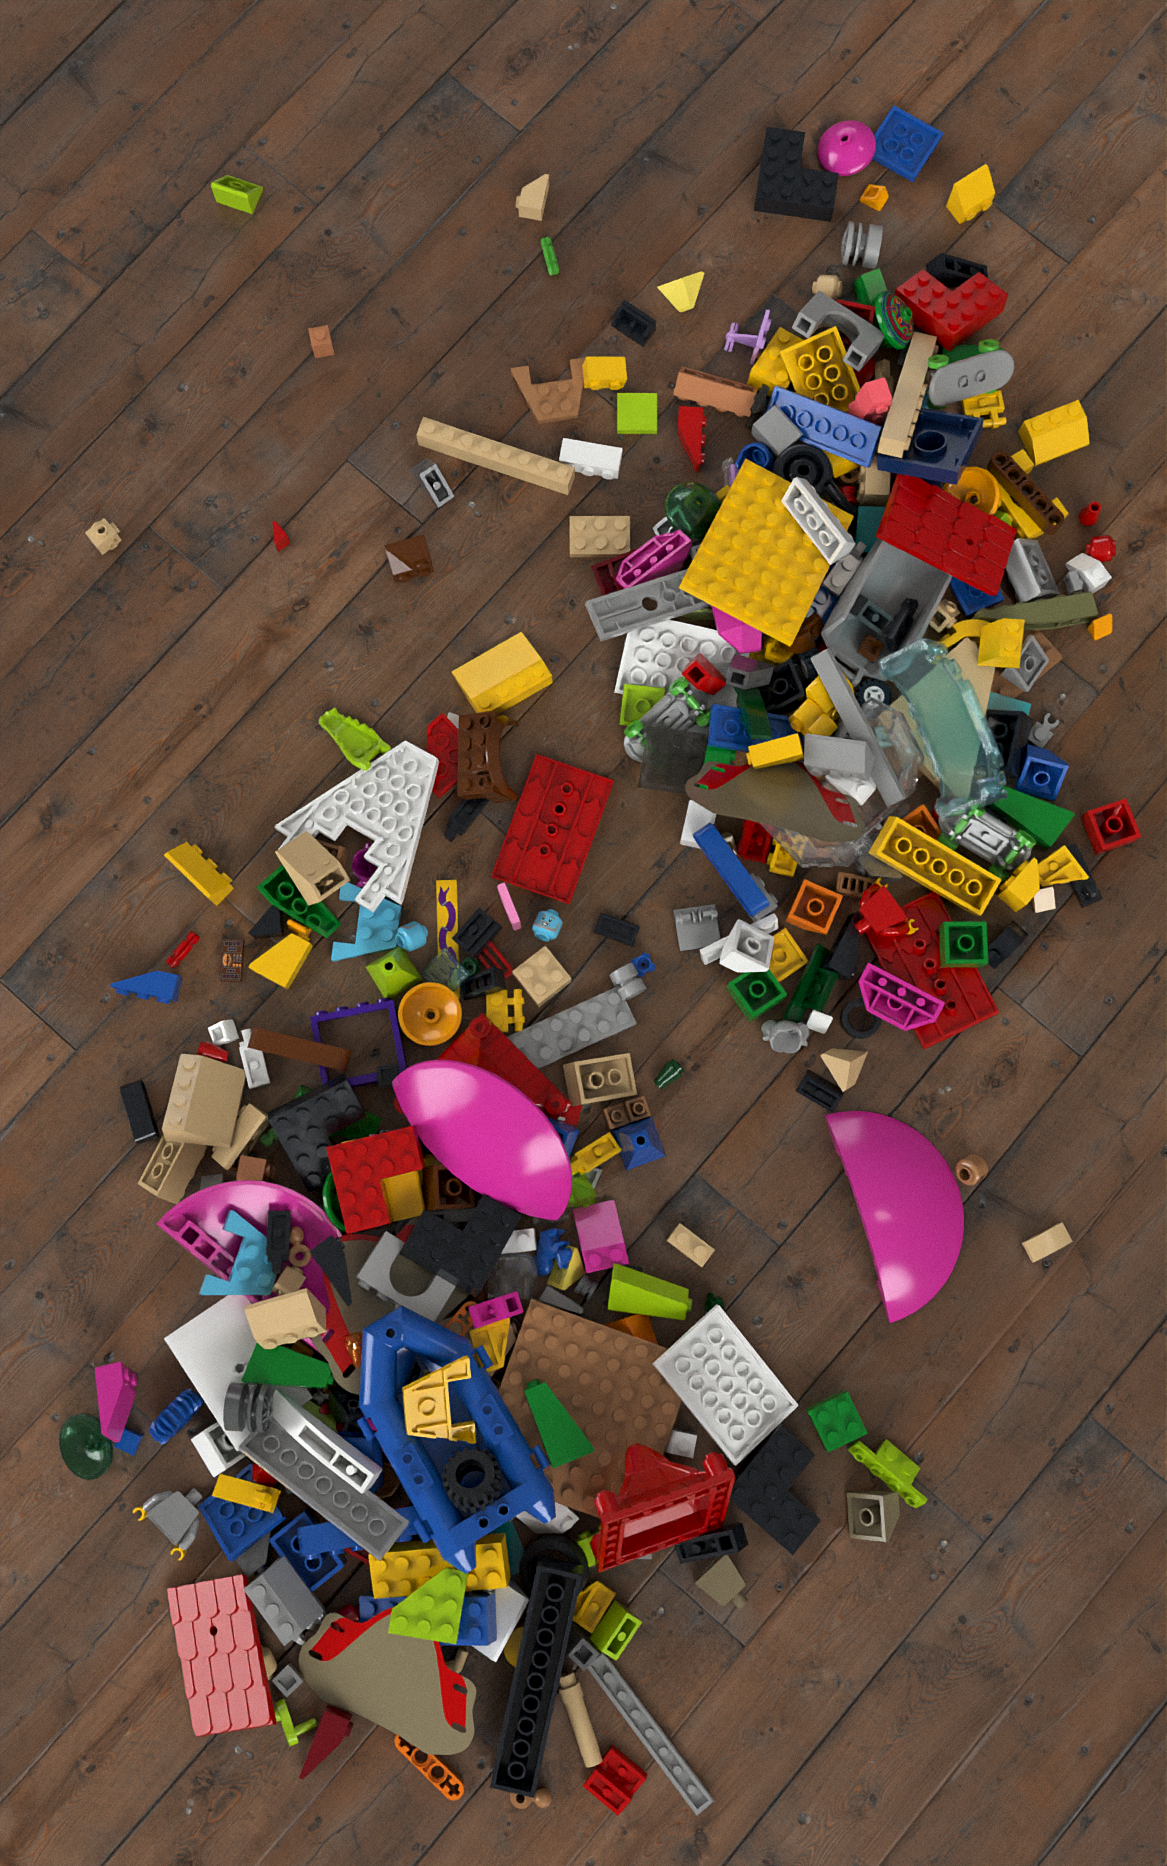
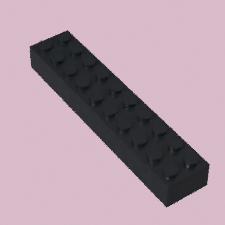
[490,1555,583,1798]

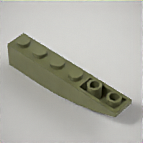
[972,591,1099,631]

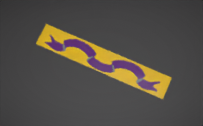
[436,880,460,999]

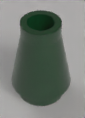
[653,1059,685,1090]

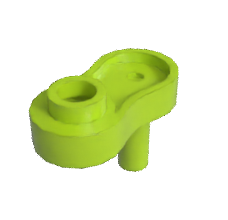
[274,1699,317,1747]

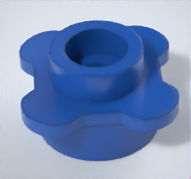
[631,953,655,977]

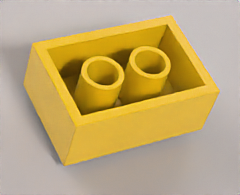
[747,327,804,397]

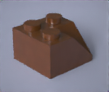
[384,534,434,583]
[422,1165,475,1212]

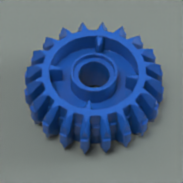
[149,1388,203,1444]

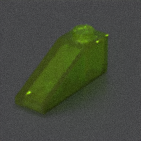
[567,1173,597,1208]

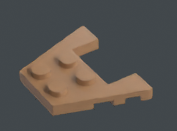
[511,357,586,424]

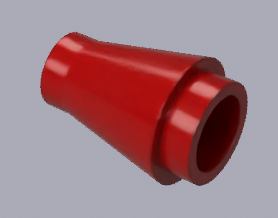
[1079,501,1101,526]
[197,1041,229,1063]

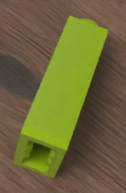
[607,1264,692,1320]

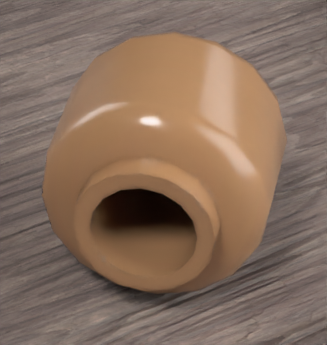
[955,1154,988,1185]

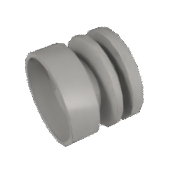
[841,221,883,270]

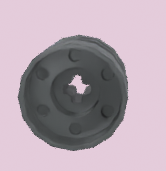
[223,1382,273,1433]

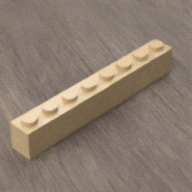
[877,332,939,458]
[416,417,575,495]

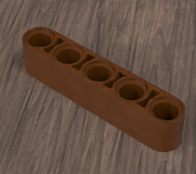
[987,450,1064,535]
[247,1027,351,1072]

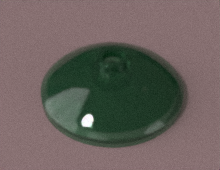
[665,482,722,539]
[59,1413,113,1480]

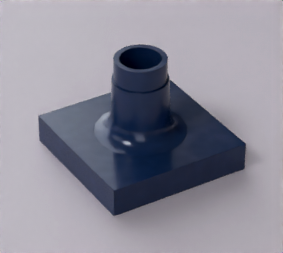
[877,408,983,489]

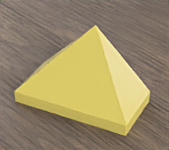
[547,1245,585,1290]

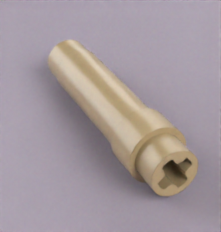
[558,1670,603,1767]

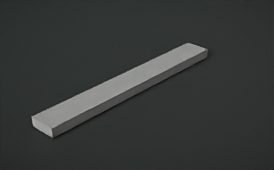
[810,648,907,807]
[587,1651,714,1816]

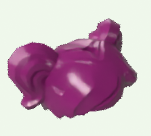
[352,842,378,888]

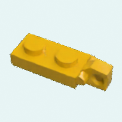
[570,1132,622,1176]

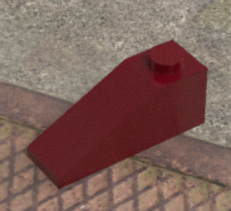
[299,1705,354,1780]

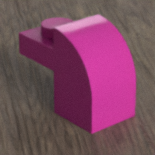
[468,1291,524,1329]

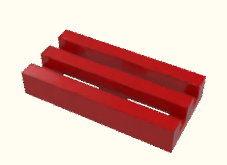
[477,941,514,980]

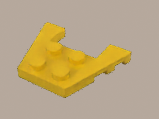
[402,1355,476,1444]

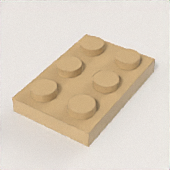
[570,516,630,557]

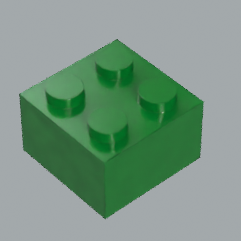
[939,921,988,968]
[726,969,787,1022]
[805,1390,868,1453]

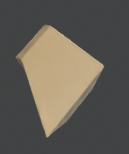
[820,1048,868,1092]

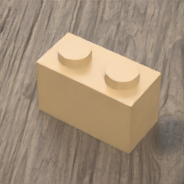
[666,1223,715,1267]

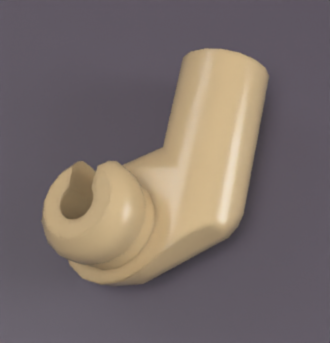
[445,1648,468,1674]

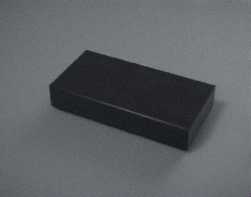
[594,913,640,947]

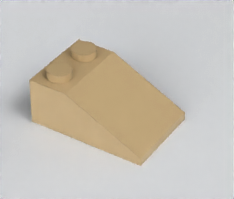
[563,1053,637,1107]

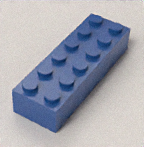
[297,1506,433,1560]
[359,1592,497,1646]

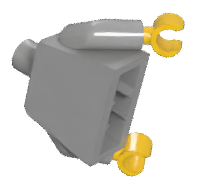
[133,1488,203,1560]

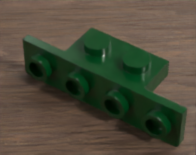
[783,943,839,1024]

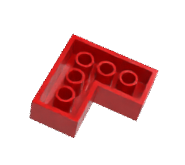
[895,269,1008,352]
[326,1125,425,1234]

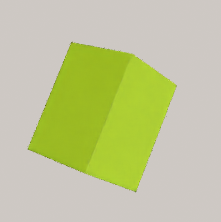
[211,175,263,214]

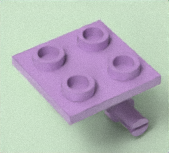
[724,309,772,365]

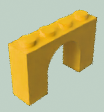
[987,449,1069,539]

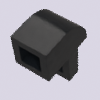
[988,920,1028,969]

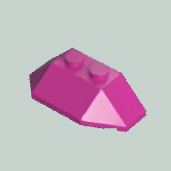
[616,530,692,589]
[711,605,762,654]
[858,962,945,1031]

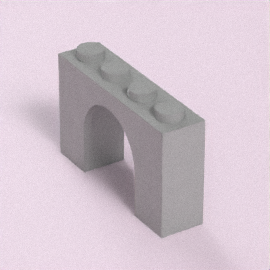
[792,291,885,371]
[355,1231,456,1321]

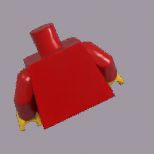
[854,877,919,937]

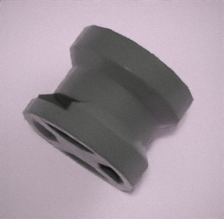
[574,1273,599,1301]

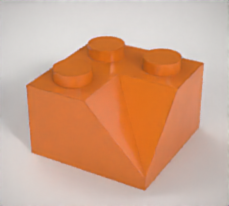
[785,879,843,934]

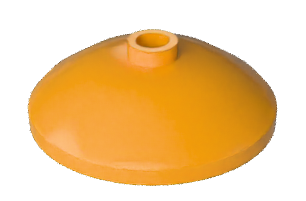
[943,467,1001,515]
[398,982,462,1046]

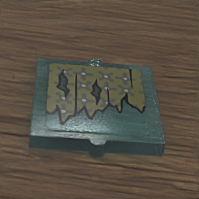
[422,948,470,992]

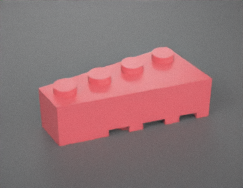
[847,377,893,426]

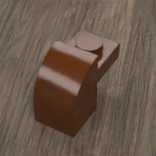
[777,612,824,654]

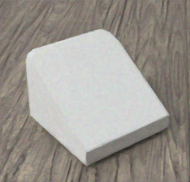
[806,1010,833,1034]
[208,1019,239,1046]

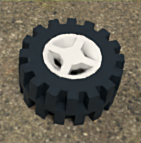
[798,647,820,685]
[854,678,892,718]

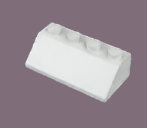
[781,477,856,565]

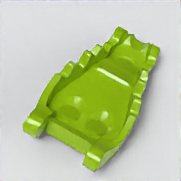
[318,708,391,771]

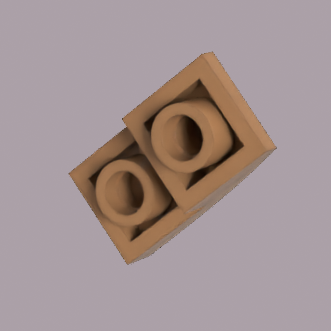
[601,1096,651,1130]

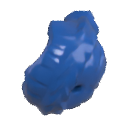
[734,442,774,471]

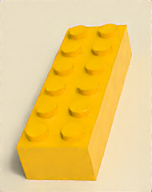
[868,816,1002,916]
[368,1533,511,1599]

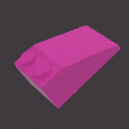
[573,1200,629,1273]
[95,1362,138,1443]

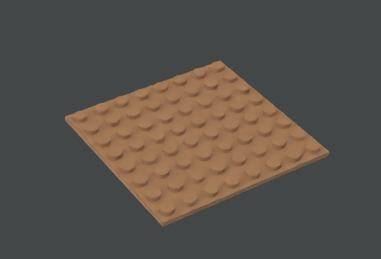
[498,1299,682,1518]

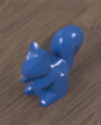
[531,1228,572,1276]

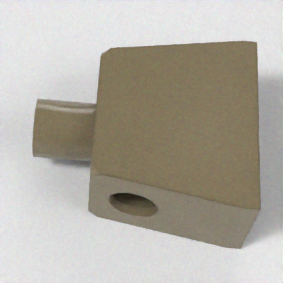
[694,1555,748,1609]

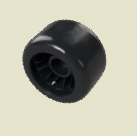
[772,444,833,500]

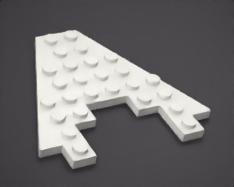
[275,740,439,912]

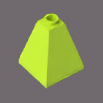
[366,946,423,1000]

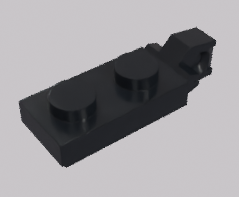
[885,598,919,652]
[444,798,490,842]
[266,1211,291,1274]

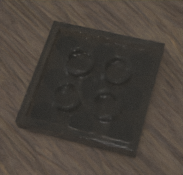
[638,725,709,794]

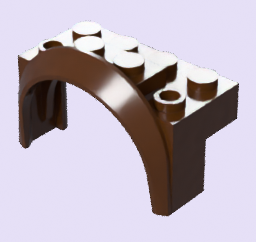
[457,710,519,803]

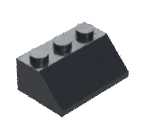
[974,709,1033,778]

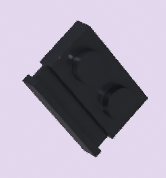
[452,908,503,959]

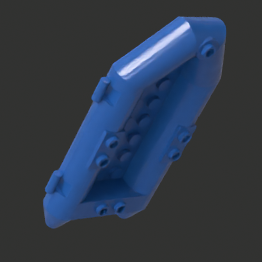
[357,1305,556,1574]

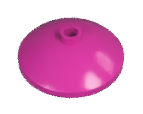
[817,120,876,176]

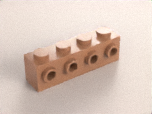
[673,366,758,417]

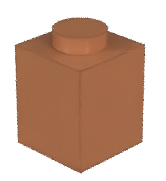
[308,325,335,358]

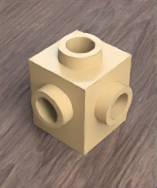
[85,518,122,555]
[929,599,960,633]

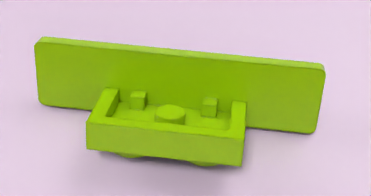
[848,1439,927,1508]

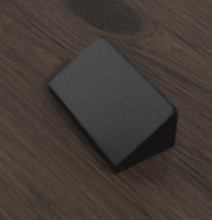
[796,1069,844,1113]

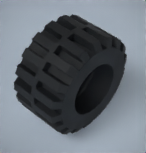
[442,1446,503,1513]

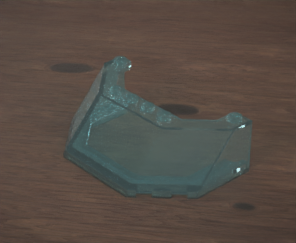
[878,638,1008,818]

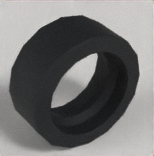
[840,998,882,1039]

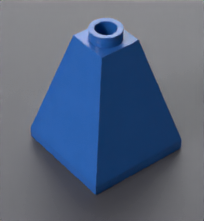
[612,1116,666,1171]

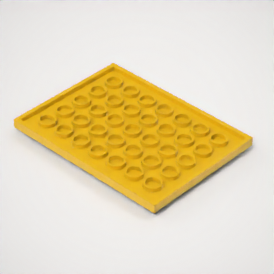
[679,459,854,646]

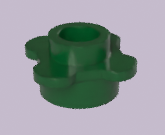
[705,1293,724,1313]

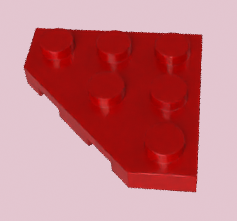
[426,713,459,799]

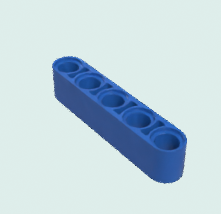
[692,822,770,917]

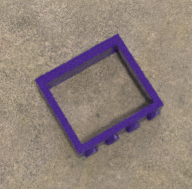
[310,998,408,1088]

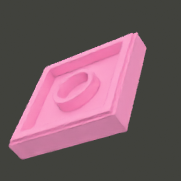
[497,882,521,931]

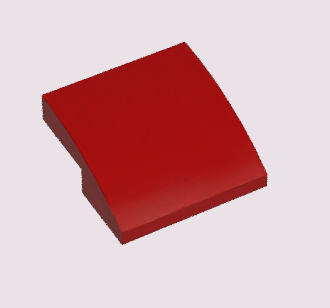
[583,1745,648,1816]

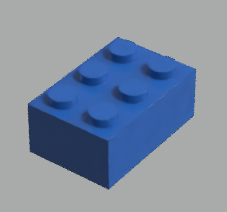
[269,1507,348,1592]

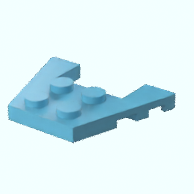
[331,882,402,962]
[199,1210,277,1295]

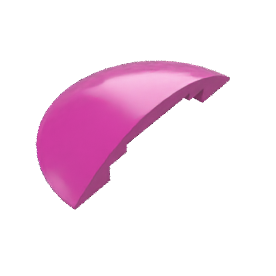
[392,1060,572,1221]
[825,1111,964,1323]
[157,1180,342,1355]

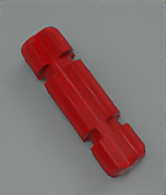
[166,931,200,969]

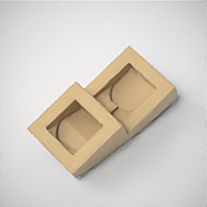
[1022,1222,1073,1263]

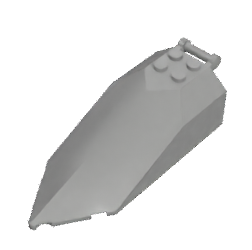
[821,493,953,687]

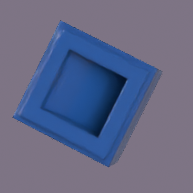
[114,1426,144,1456]

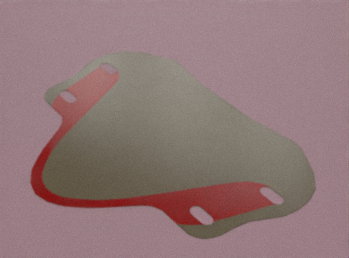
[685,761,865,842]
[312,1216,470,1395]
[298,1606,476,1755]

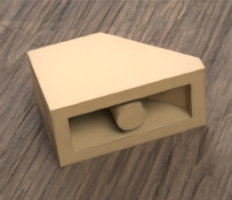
[516,174,549,221]
[272,1265,306,1296]

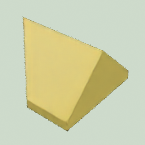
[657,271,705,313]

